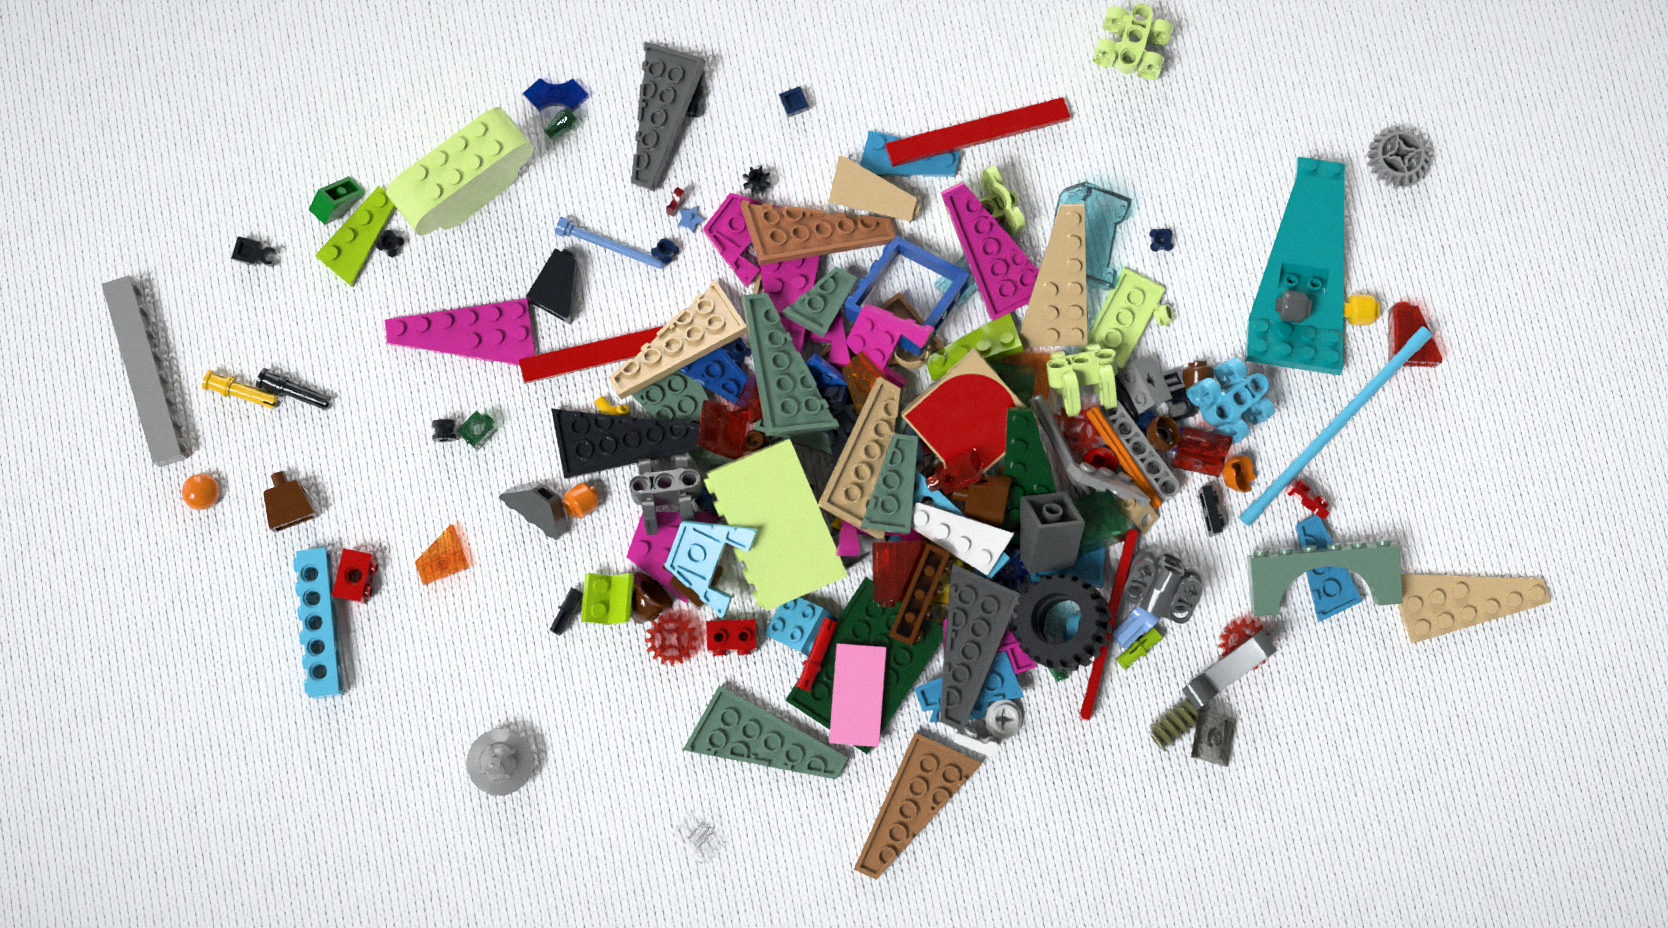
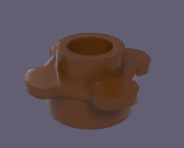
[741,430,769,452]

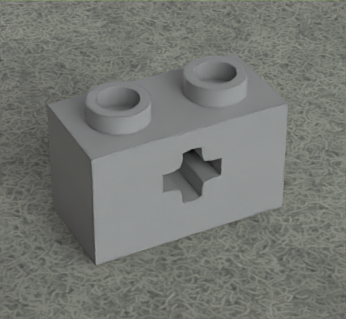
[1118,356,1172,414]

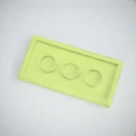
[1080,267,1166,370]

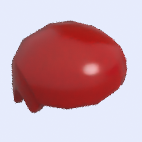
[1082,447,1118,473]

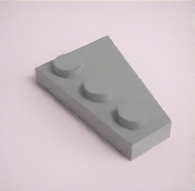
[1067,462,1151,508]

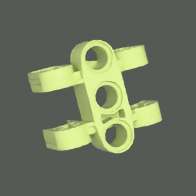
[1092,3,1173,80]
[951,165,1025,237]
[1047,343,1118,417]

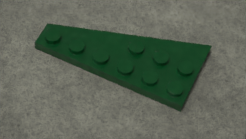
[1001,407,1057,548]

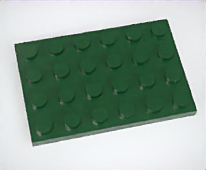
[785,576,943,755]

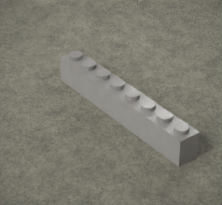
[101,275,189,468]

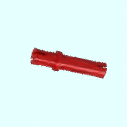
[796,617,838,692]

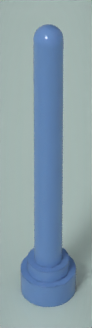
[555,216,665,269]

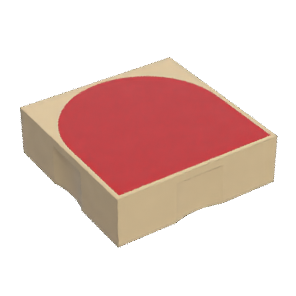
[901,347,1040,487]

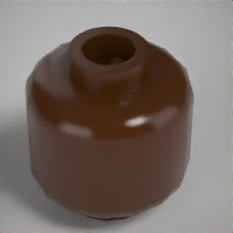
[1183,361,1214,391]

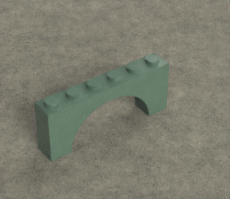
[1247,539,1403,617]

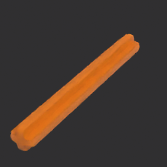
[1086,406,1162,509]

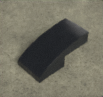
[1160,367,1196,421]

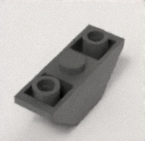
[498,483,569,541]

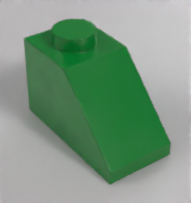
[308,176,366,225]

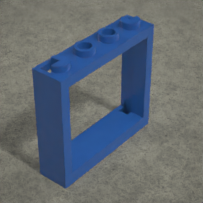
[844,236,970,357]

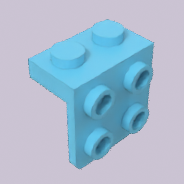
[765,597,837,658]

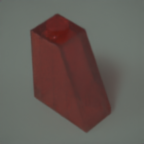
[1388,302,1442,368]
[872,541,926,607]

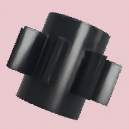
[743,166,771,196]

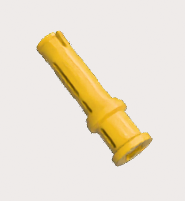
[202,369,278,410]

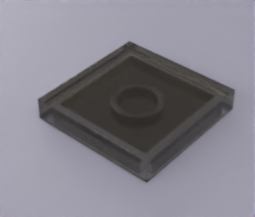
[1191,708,1236,767]

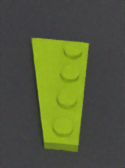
[315,185,395,287]
[926,313,1023,381]

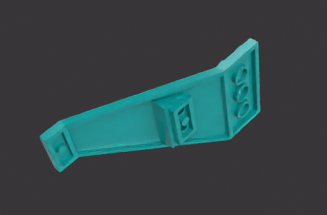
[1245,156,1345,376]

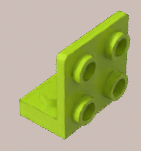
[581,573,635,625]

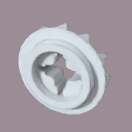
[984,700,1022,739]

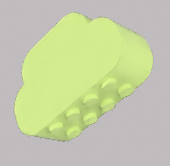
[386,107,534,236]

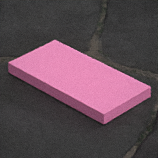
[829,644,886,747]

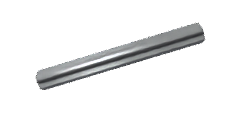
[1029,394,1094,503]

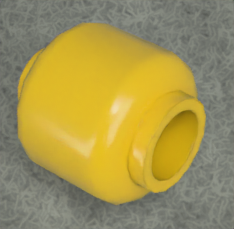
[1344,295,1380,326]

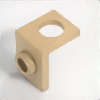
[1111,496,1159,535]

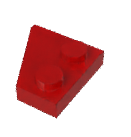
[1285,478,1331,520]

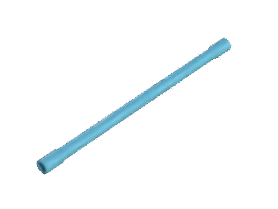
[1239,326,1432,527]

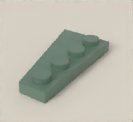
[860,433,918,535]

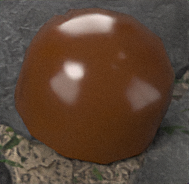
[1147,415,1181,452]

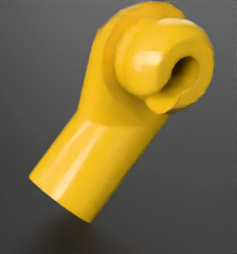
[594,396,629,416]

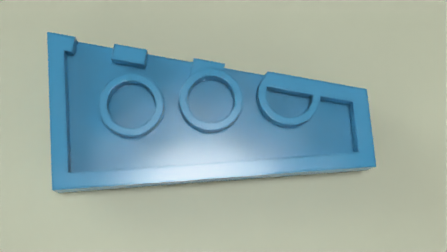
[860,130,960,177]
[1295,515,1363,623]
[913,651,1024,712]

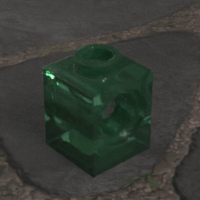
[456,410,497,451]

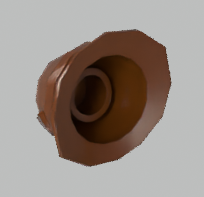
[631,571,673,624]

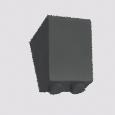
[1020,491,1085,573]

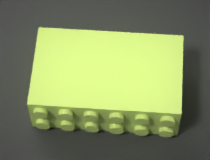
[704,438,848,611]

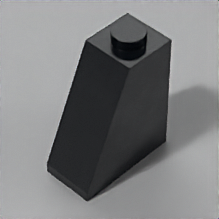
[526,248,578,325]

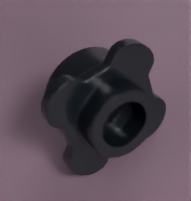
[376,230,405,258]

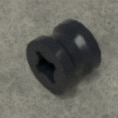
[432,419,456,443]

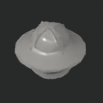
[466,729,533,796]

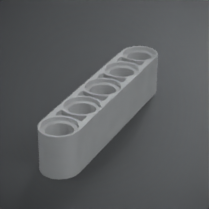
[1099,400,1180,501]

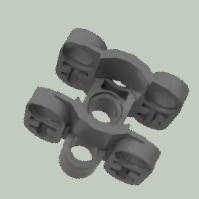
[629,454,702,535]
[1123,549,1202,624]

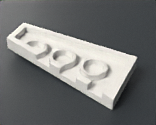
[911,502,1014,576]

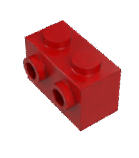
[706,619,757,657]

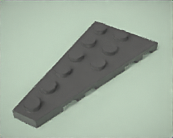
[631,41,706,192]
[939,564,1020,732]

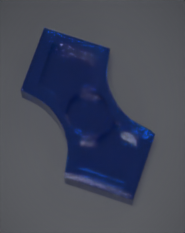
[522,78,590,113]

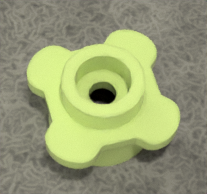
[1154,303,1174,328]

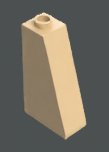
[828,155,921,222]

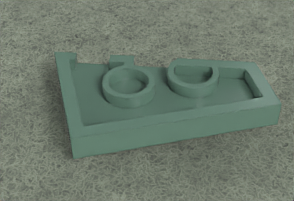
[781,266,857,338]

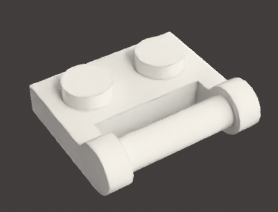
[954,726,999,757]

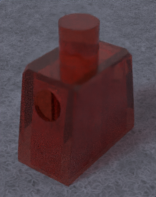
[731,375,763,425]
[925,447,985,494]

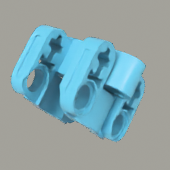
[1186,357,1275,446]

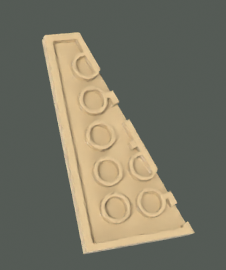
[1019,203,1088,347]
[609,279,748,400]
[817,377,901,540]
[1397,574,1551,644]

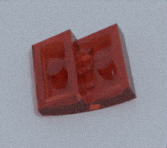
[697,400,748,460]
[1172,426,1233,478]

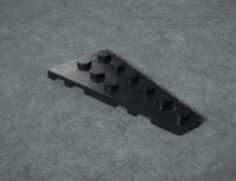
[551,408,707,480]

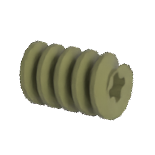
[1148,699,1203,752]

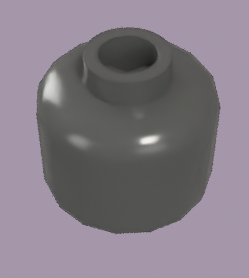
[1274,290,1312,323]

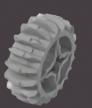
[1366,125,1432,189]

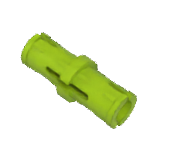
[1115,627,1163,671]

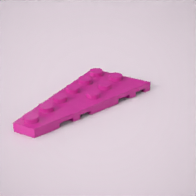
[940,182,1039,321]
[760,255,821,356]
[384,298,536,366]

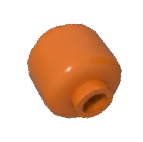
[562,483,600,519]

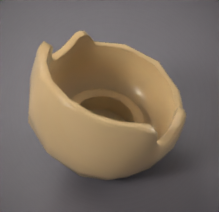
[894,344,931,370]

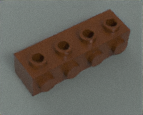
[889,543,952,646]

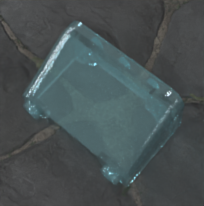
[1052,181,1132,291]

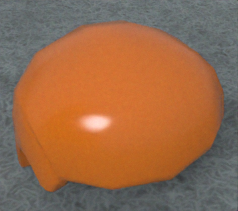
[1222,454,1256,493]
[181,474,220,510]

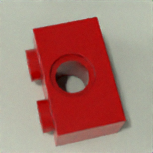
[332,548,378,604]

